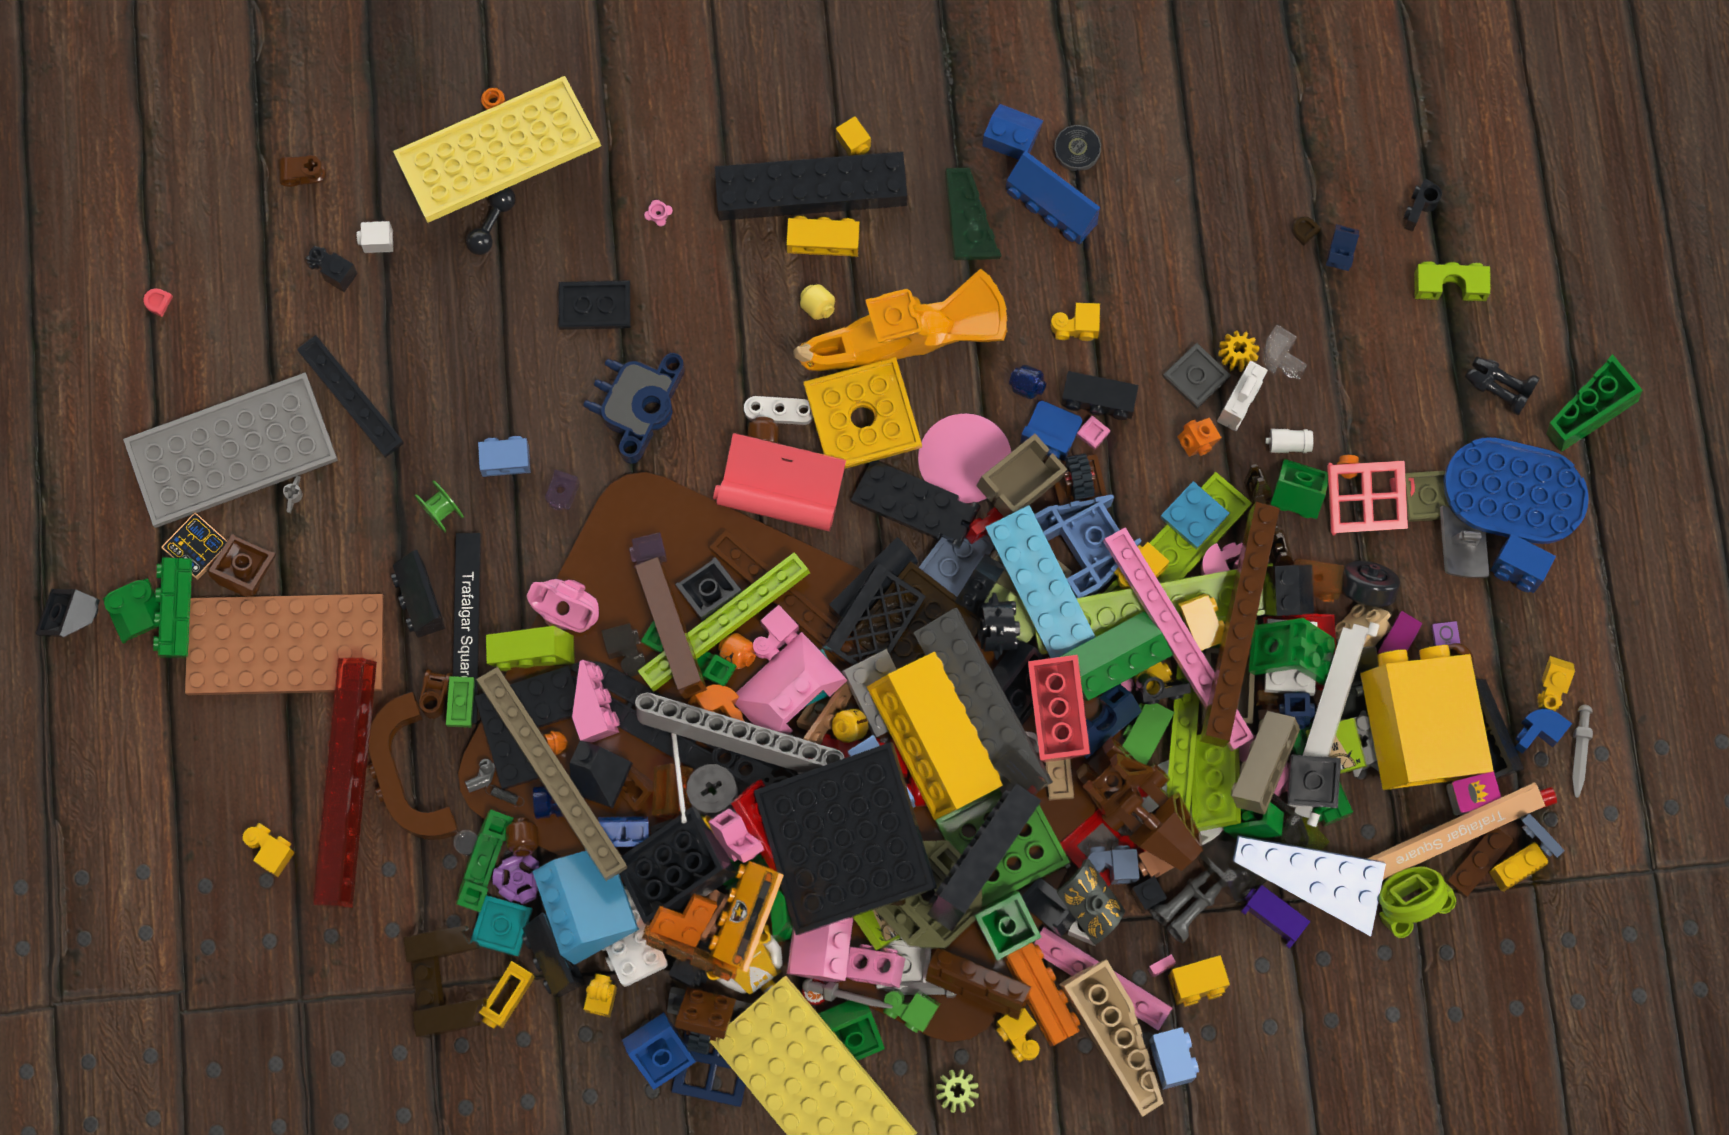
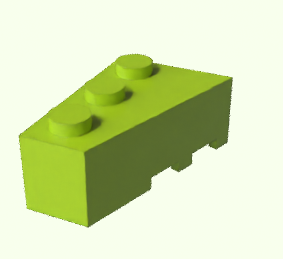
[486,626,575,671]

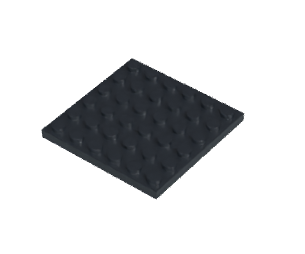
[754,742,937,935]

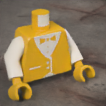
[705,925,782,995]

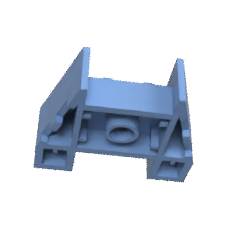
[1034,495,1141,598]

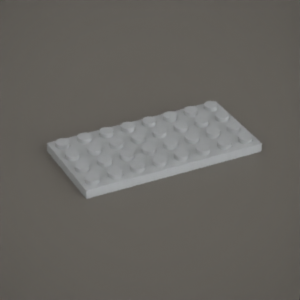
[123,372,338,528]

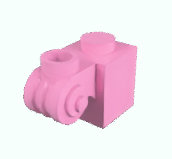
[753,605,799,661]

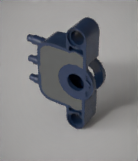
[583,353,685,464]

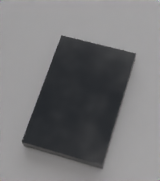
[559,281,631,330]

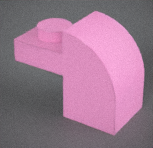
[1200,542,1243,575]
[709,808,764,863]

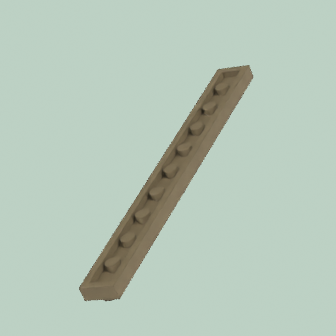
[476,667,627,881]

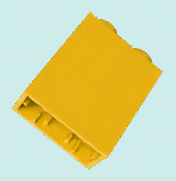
[1360,645,1493,790]

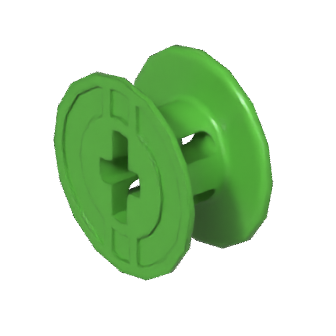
[414,480,464,533]

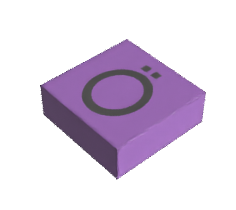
[1431,621,1460,646]

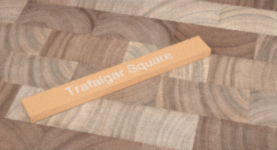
[1368,783,1545,880]

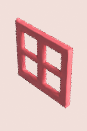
[1327,461,1408,535]

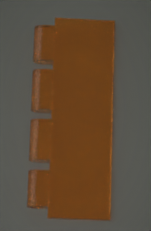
[642,925,737,981]

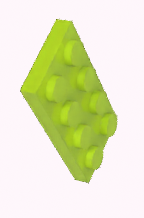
[1192,734,1241,831]

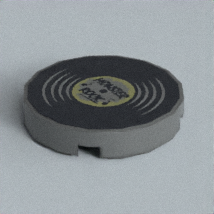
[1054,125,1101,171]

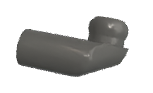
[465,759,495,793]

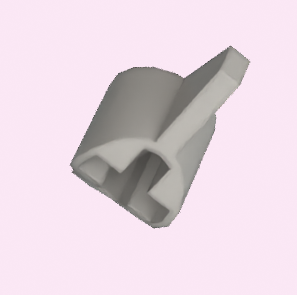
[283,476,303,514]

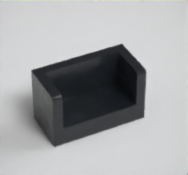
[1022,877,1076,937]

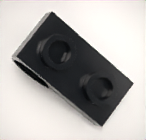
[1403,179,1442,232]
[1135,672,1191,704]

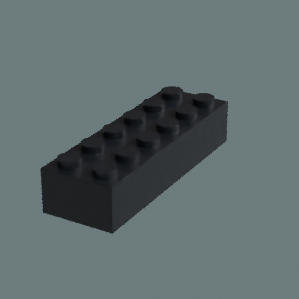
[927,783,1042,931]

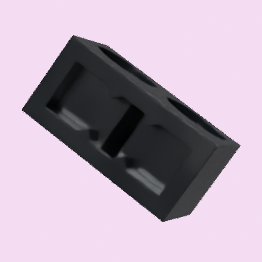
[955,554,1005,615]

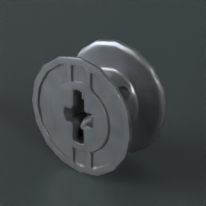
[687,764,738,818]

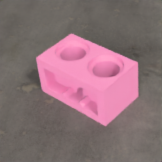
[846,944,905,988]

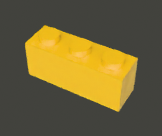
[787,216,860,257]

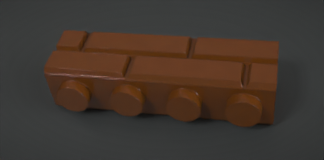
[925,948,1031,1020]

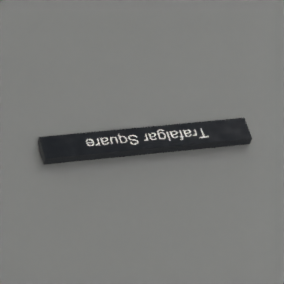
[453,533,481,725]

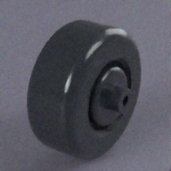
[1339,561,1401,607]

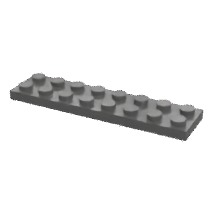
[913,608,1053,795]

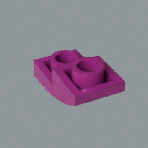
[1377,611,1422,655]

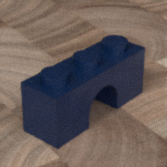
[1084,684,1142,759]

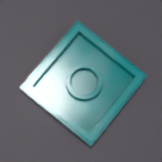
[470,895,533,957]

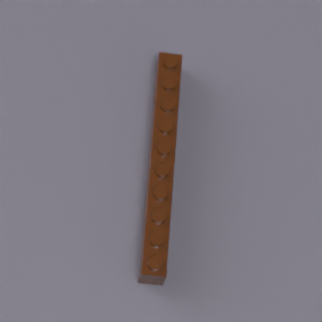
[1200,502,1280,748]

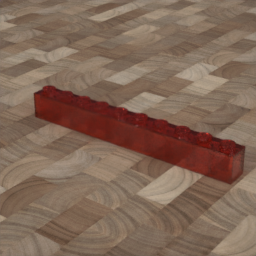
[313,658,377,908]

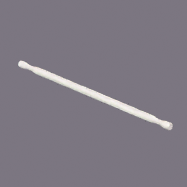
[671,733,687,823]

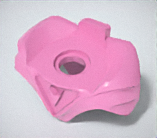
[527,579,599,632]

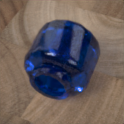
[1009,365,1047,399]

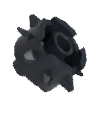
[977,593,1020,660]

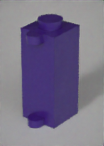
[1241,885,1310,949]

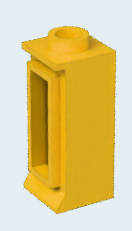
[478,961,535,1029]

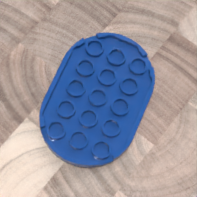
[1444,438,1589,544]

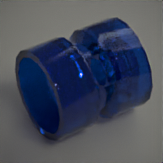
[533,786,564,819]

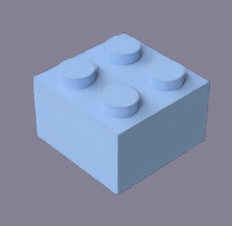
[1149,1027,1199,1090]

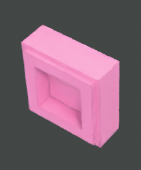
[1076,416,1111,450]
[1148,954,1176,977]

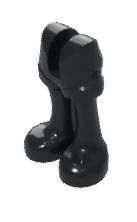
[1465,357,1540,416]

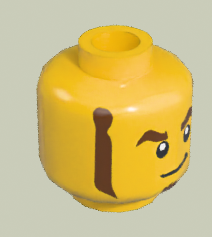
[832,709,868,742]

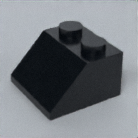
[1265,564,1314,616]

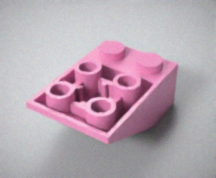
[572,660,620,743]

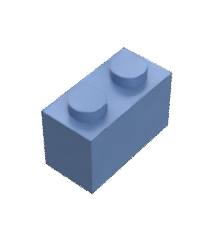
[478,436,531,477]

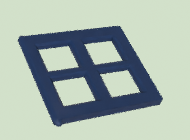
[672,1030,746,1107]

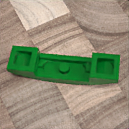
[641,621,737,687]
[456,810,513,912]

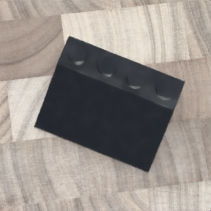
[620,807,737,926]

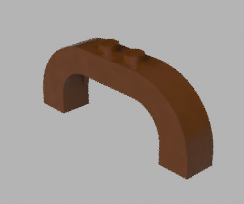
[368,692,459,840]

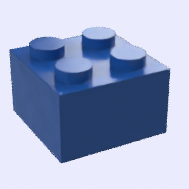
[1490,534,1556,593]

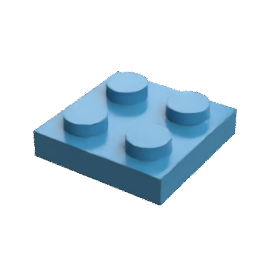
[1160,481,1229,550]

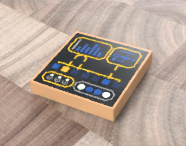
[161,512,227,580]

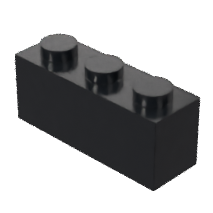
[1061,371,1139,420]

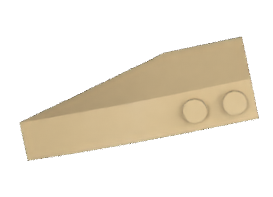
[1059,959,1163,1117]

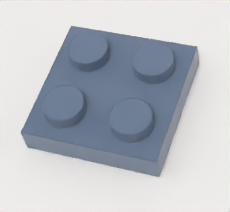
[1522,813,1565,857]

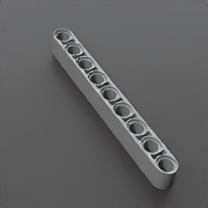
[635,693,844,773]

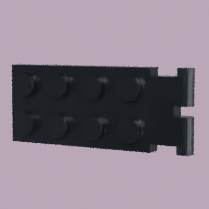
[851,460,981,549]

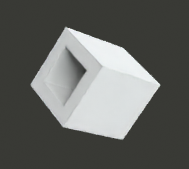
[357,221,393,253]

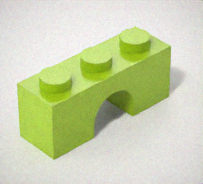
[1415,262,1490,301]

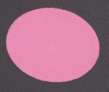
[918,414,1011,503]

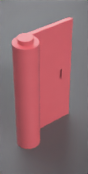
[713,433,846,532]

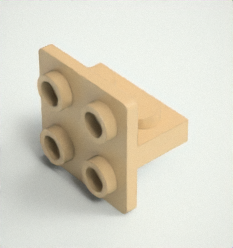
[1335,603,1392,647]

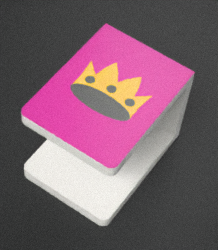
[1446,771,1501,815]

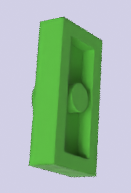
[446,676,475,728]

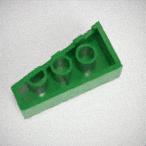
[1546,354,1642,452]

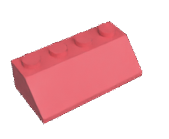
[1028,655,1090,762]

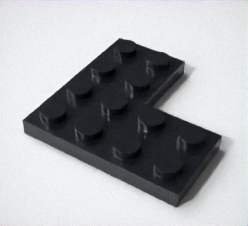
[475,666,576,790]

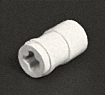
[1266,429,1313,453]

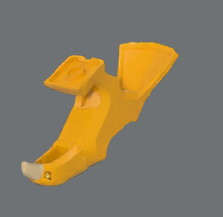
[793,269,1007,371]

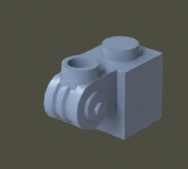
[1087,846,1139,884]

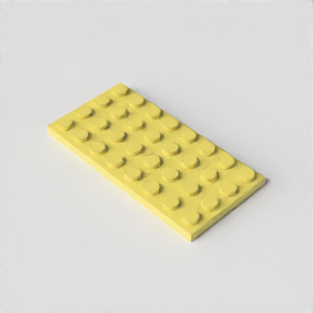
[393,76,601,223]
[710,976,917,1135]

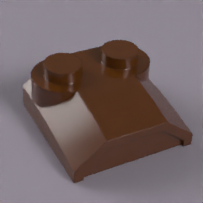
[208,534,276,596]

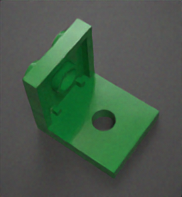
[1249,618,1335,685]

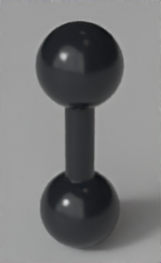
[466,187,516,255]

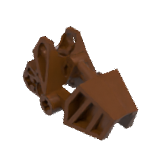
[1076,736,1203,871]

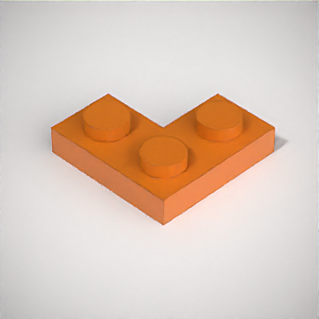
[649,893,717,947]

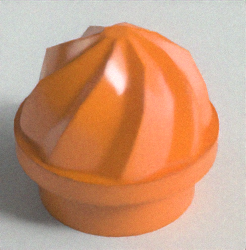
[1337,455,1359,479]
[543,731,567,755]

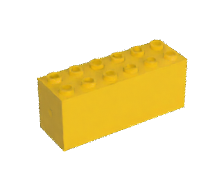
[867,651,1003,820]

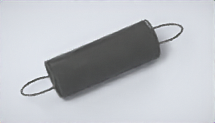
[485,785,524,807]

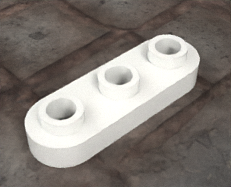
[744,396,814,425]

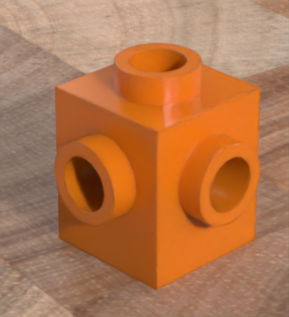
[1177,418,1222,457]

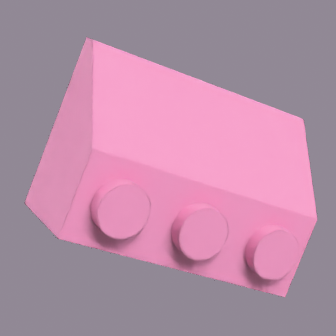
[787,917,853,982]

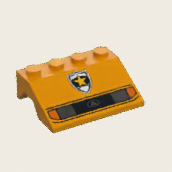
[709,860,784,972]

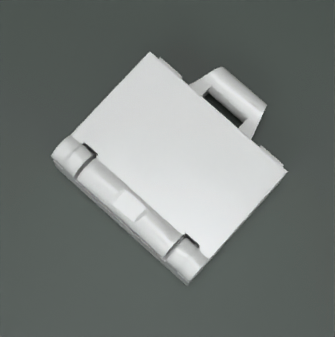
[1217,361,1268,431]

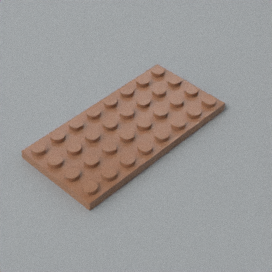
[185,594,384,695]

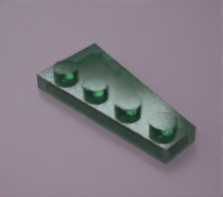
[945,168,1002,260]

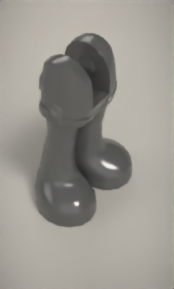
[1149,870,1222,943]

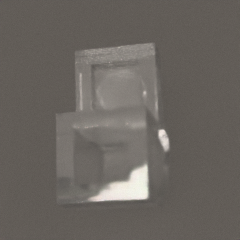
[1263,325,1307,380]

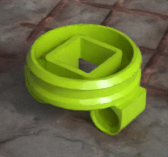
[1379,867,1456,938]

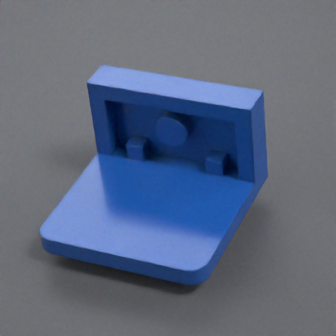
[1020,401,1082,461]

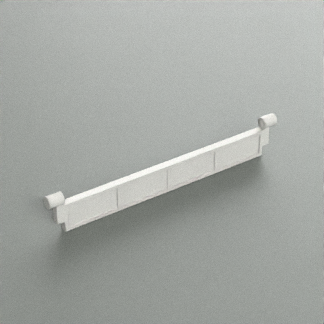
[1289,622,1380,827]

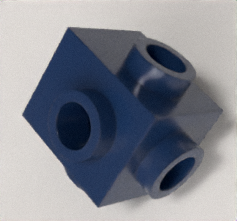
[1279,692,1315,730]

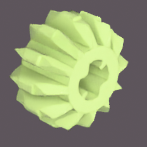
[936,1070,979,1113]

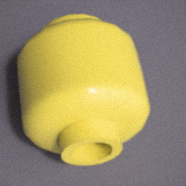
[800,284,835,320]

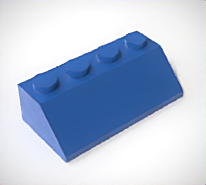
[1006,151,1100,245]

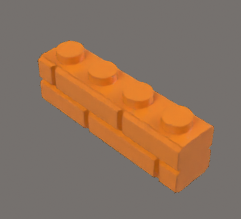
[1003,943,1080,1047]

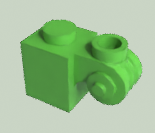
[883,990,941,1032]

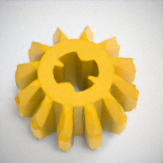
[1218,330,1259,372]

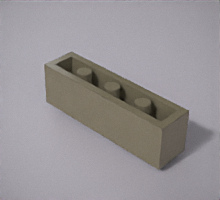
[1231,711,1300,814]

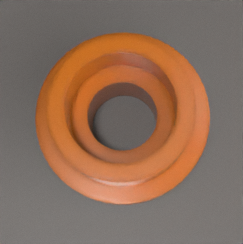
[481,88,505,110]

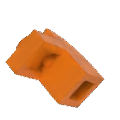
[688,685,744,721]

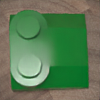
[103,579,160,644]
[771,889,793,942]

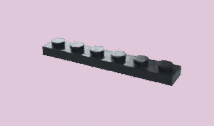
[297,335,404,458]

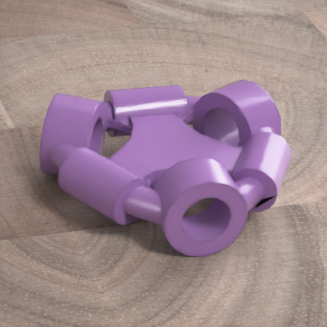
[493,855,540,904]

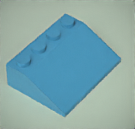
[532,851,639,965]

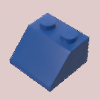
[983,104,1043,160]
[622,1013,696,1090]

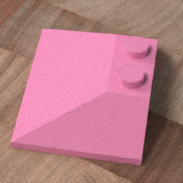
[735,632,847,735]

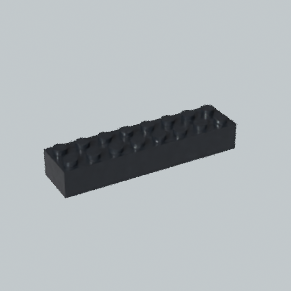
[715,152,907,221]

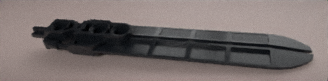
[570,661,799,795]

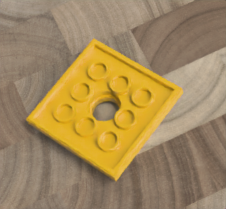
[803,357,922,469]

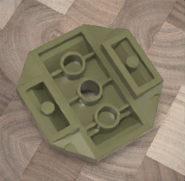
[875,840,982,949]

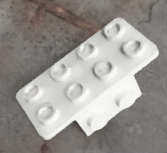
[602,886,668,987]

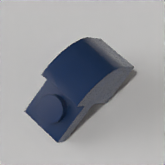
[1326,224,1359,271]

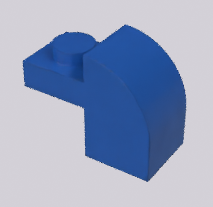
[1515,709,1572,753]

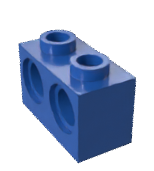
[598,816,649,847]

